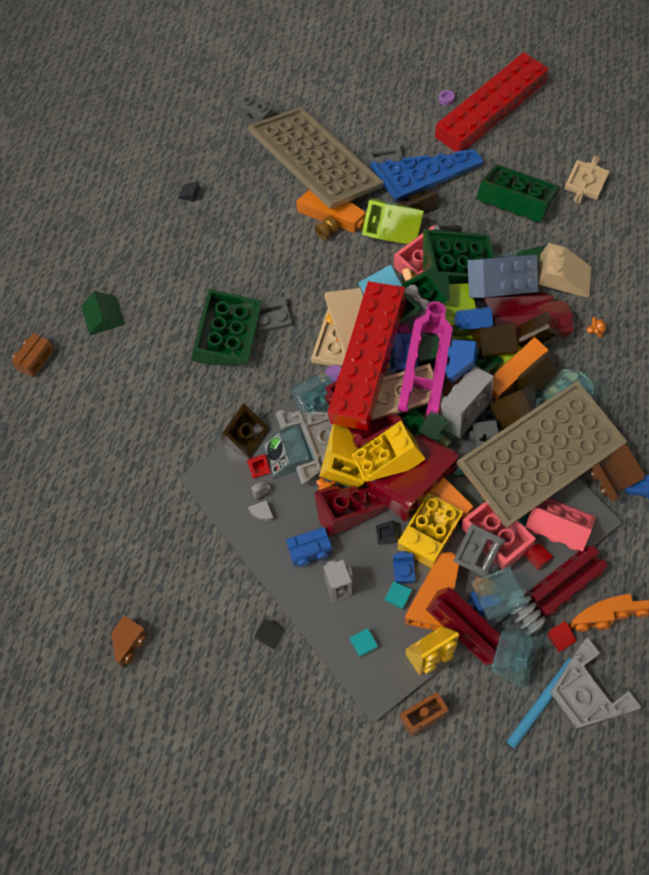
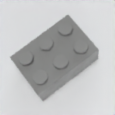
[440,366,494,438]

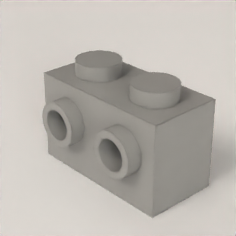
[323,560,353,602]

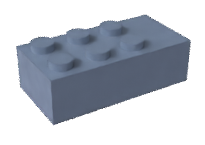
[468,255,538,298]

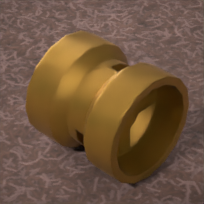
[314,216,339,240]

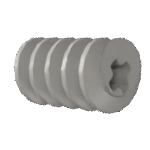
[502,588,546,637]

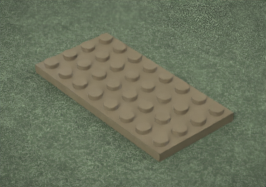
[248,107,384,209]
[456,380,627,528]

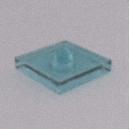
[471,566,527,620]

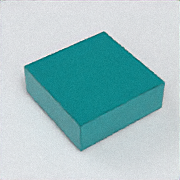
[384,581,412,610]
[349,628,378,658]

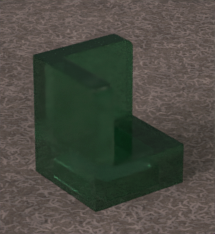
[419,411,450,442]

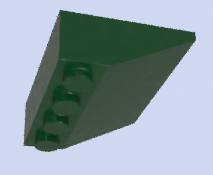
[476,164,560,222]
[423,229,495,284]
[192,289,262,365]

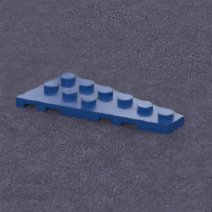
[370,149,484,202]

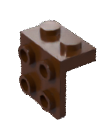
[589,444,645,501]

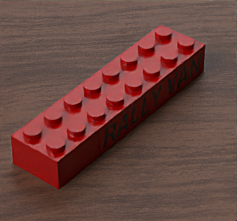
[435,52,549,152]
[328,281,406,431]

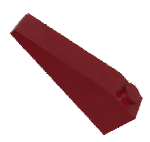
[482,292,553,322]
[494,301,573,337]
[314,486,389,536]

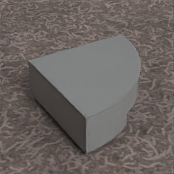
[251,481,272,500]
[248,501,274,521]

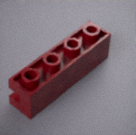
[525,546,608,616]
[426,587,508,665]

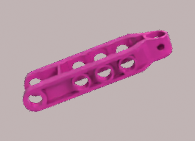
[397,301,453,418]

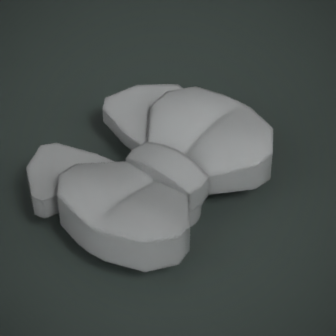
[405,285,429,312]

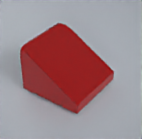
[246,453,271,479]
[524,543,553,571]
[547,621,576,652]

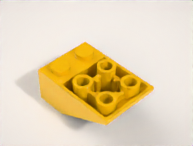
[352,421,426,482]
[319,424,364,487]
[398,493,464,568]
[405,626,459,675]

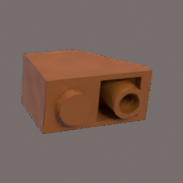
[111,616,147,668]

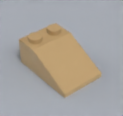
[538,243,591,297]

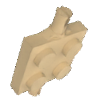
[564,156,609,203]

